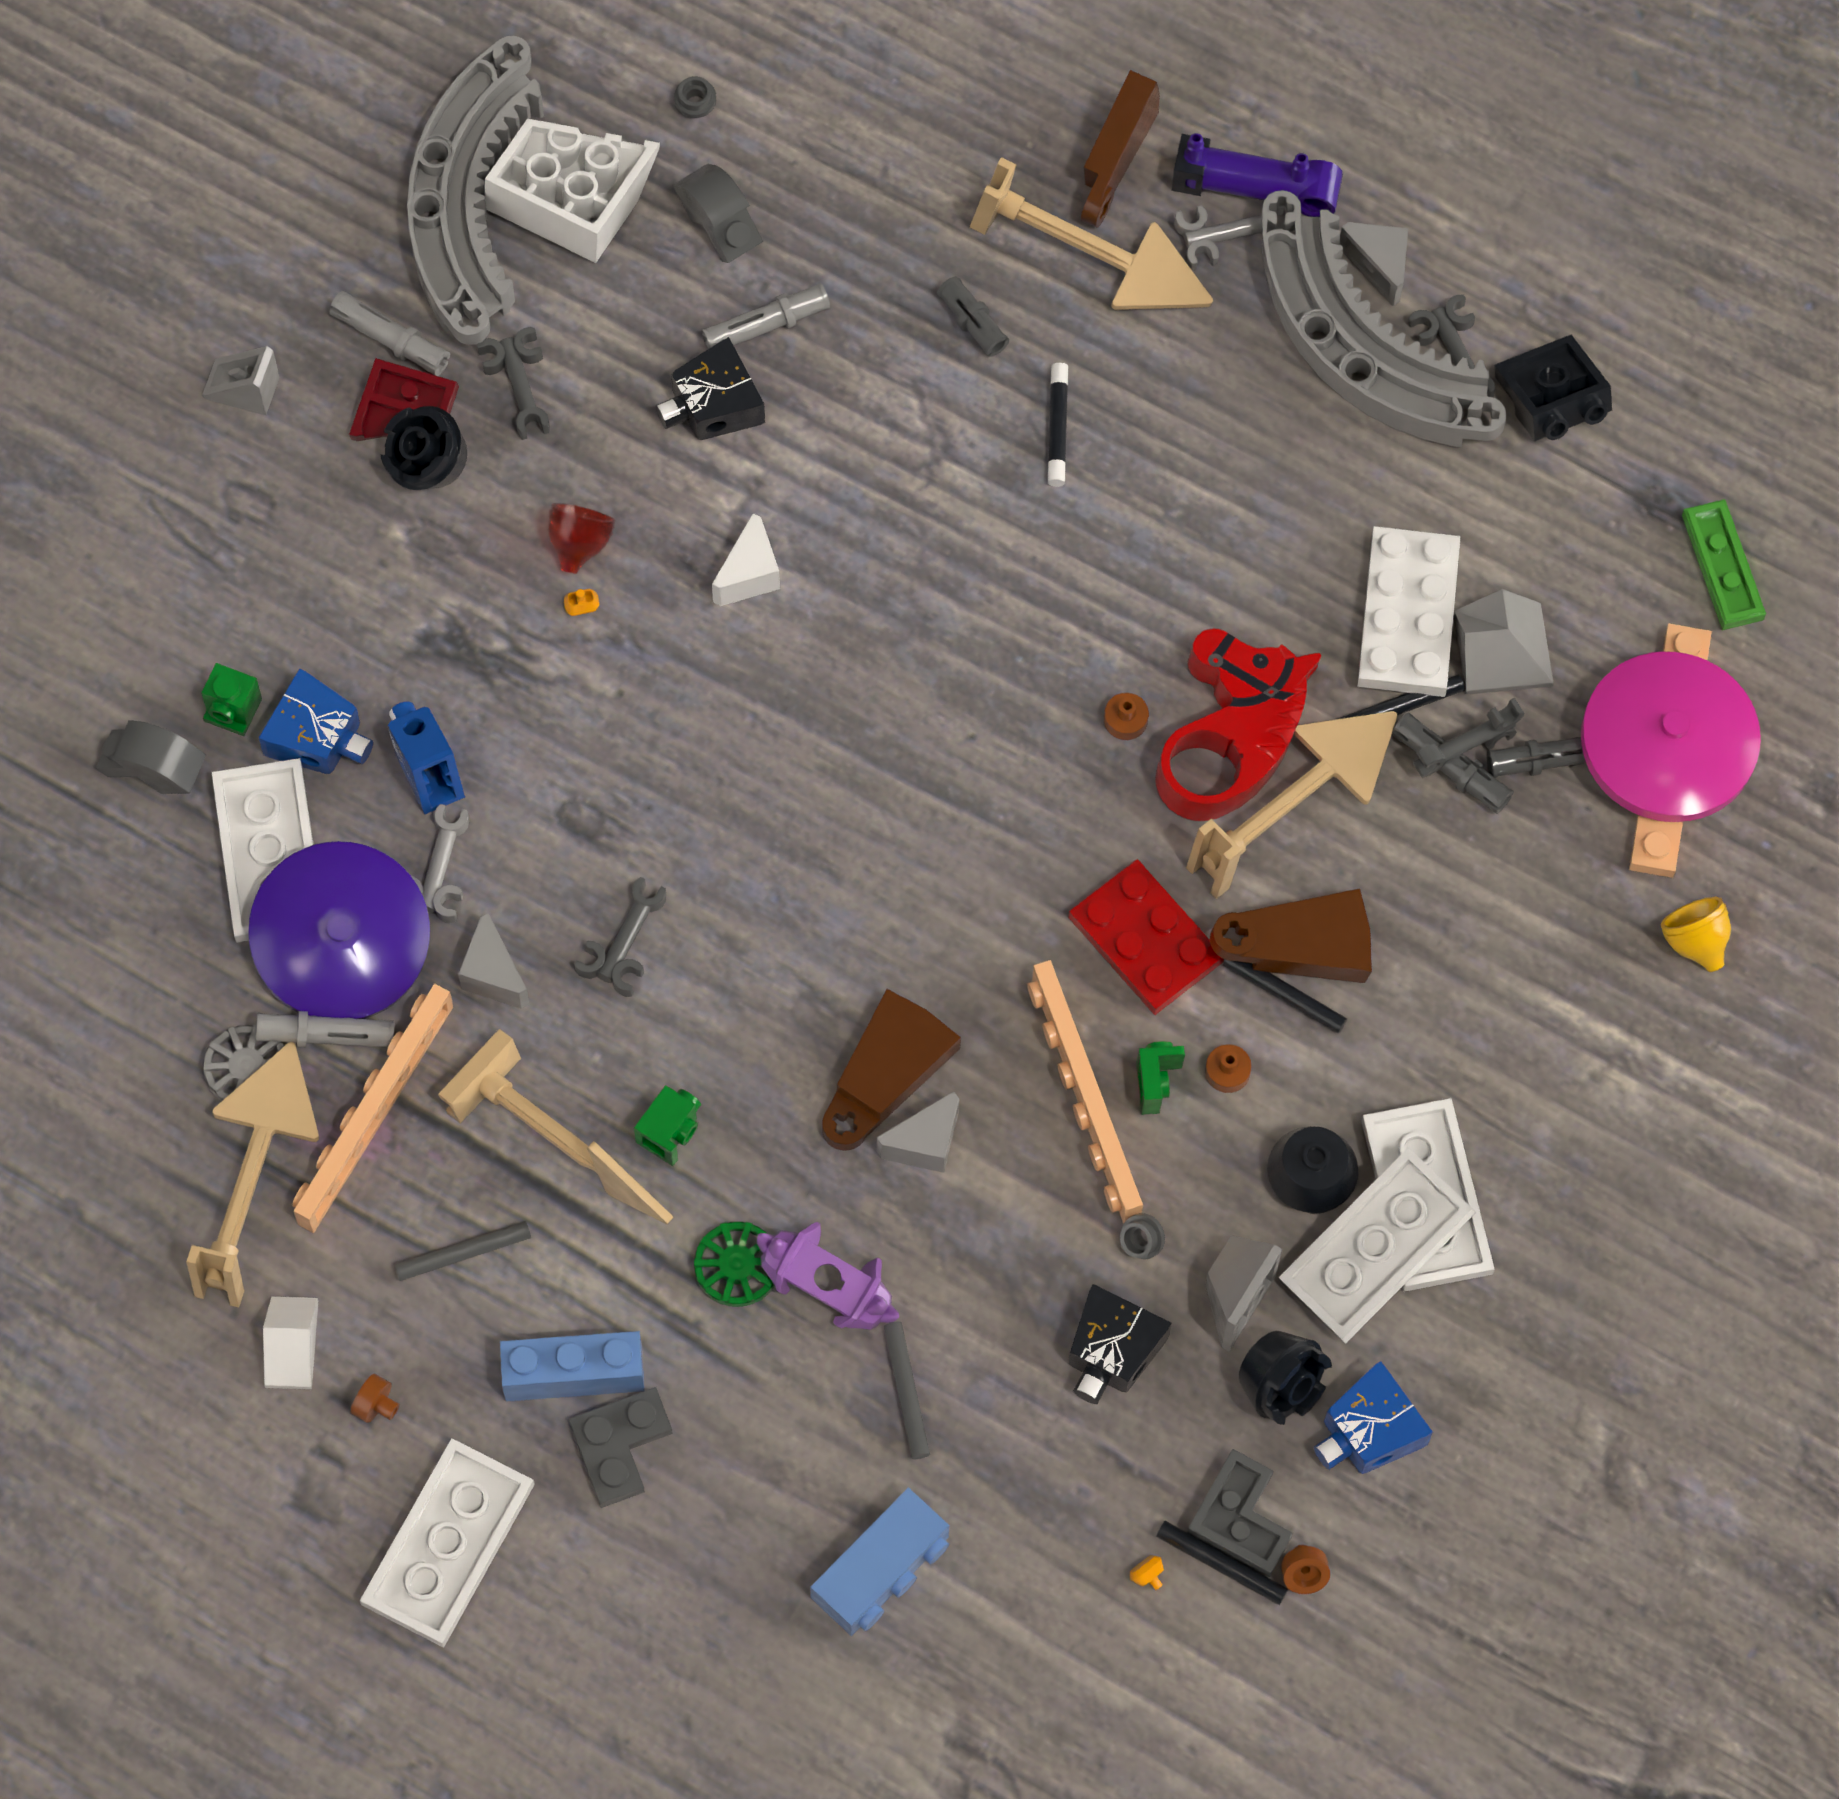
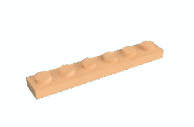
[1629,623,1712,878]
[1027,960,1143,1224]
[293,983,453,1233]

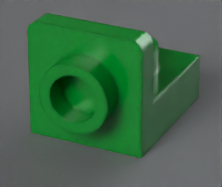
[1136,1041,1185,1115]

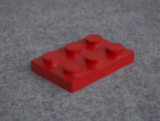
[1068,859,1224,1015]

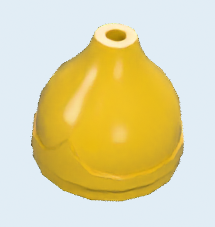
[1661,897,1731,972]

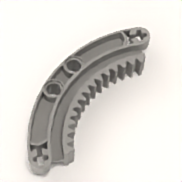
[407,36,544,345]
[1262,190,1506,447]

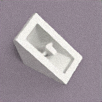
[712,514,780,606]
[263,1296,318,1389]

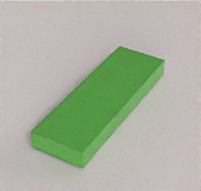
[1682,499,1766,631]

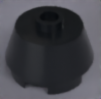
[381,406,467,490]
[1267,1126,1358,1214]
[1239,1331,1332,1425]

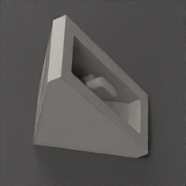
[1340,222,1408,306]
[202,346,280,415]
[458,913,530,1009]
[877,1092,959,1173]

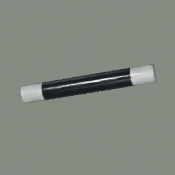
[1048,363,1068,487]

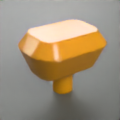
[564,589,599,616]
[1130,1555,1164,1590]

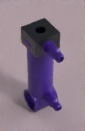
[1171,133,1343,217]

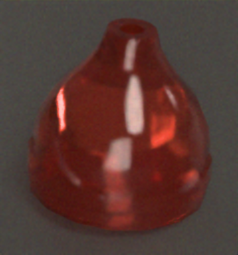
[548,503,615,574]

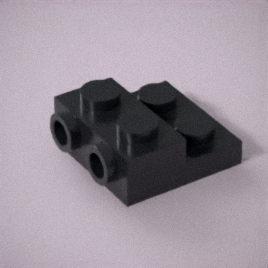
[1494,334,1612,441]

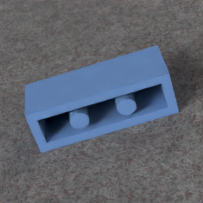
[500,1331,645,1401]
[810,1487,949,1636]

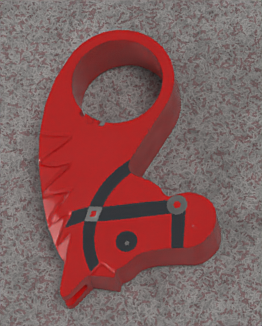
[1155,628,1321,821]

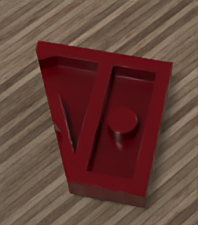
[349,358,459,441]

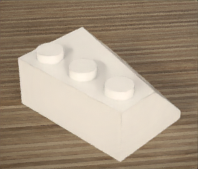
[485,119,660,263]

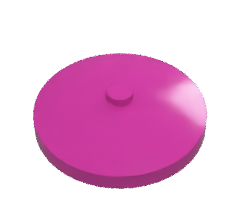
[1581,651,1761,822]

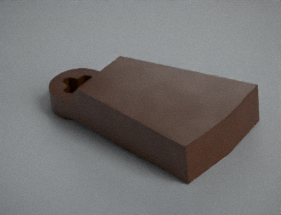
[1081,70,1160,228]
[1210,888,1372,983]
[822,989,961,1151]

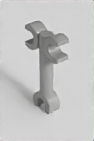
[1174,205,1285,271]
[411,804,470,923]

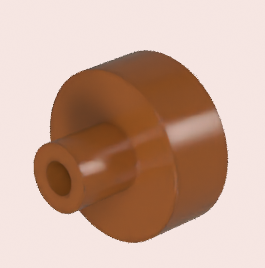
[1104,693,1149,740]
[1205,1044,1252,1093]
[350,1373,400,1423]
[1281,1545,1330,1594]

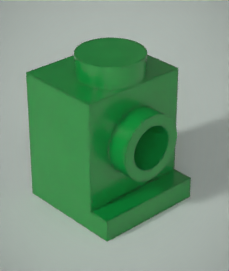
[201,663,262,736]
[634,1085,701,1166]

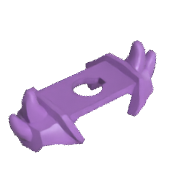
[757,1222,899,1330]

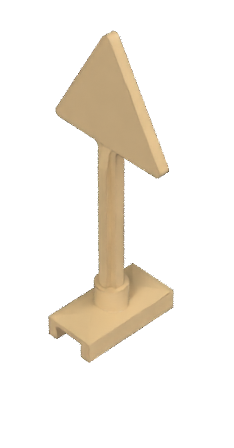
[970,157,1213,310]
[1186,711,1397,899]
[438,1029,673,1224]
[186,1042,319,1307]

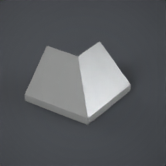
[1453,589,1553,695]
[1205,1235,1282,1352]

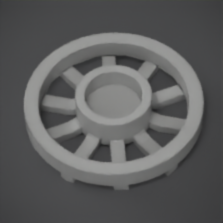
[203,1025,284,1101]

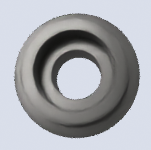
[674,76,716,118]
[1120,1213,1165,1259]

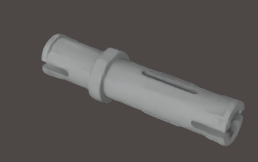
[702,283,830,349]
[330,291,450,376]
[256,1011,394,1048]

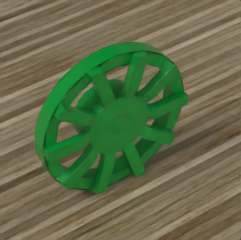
[694,1222,775,1307]

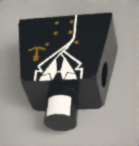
[656,337,765,440]
[1068,1284,1172,1404]

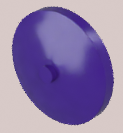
[248,841,430,1019]

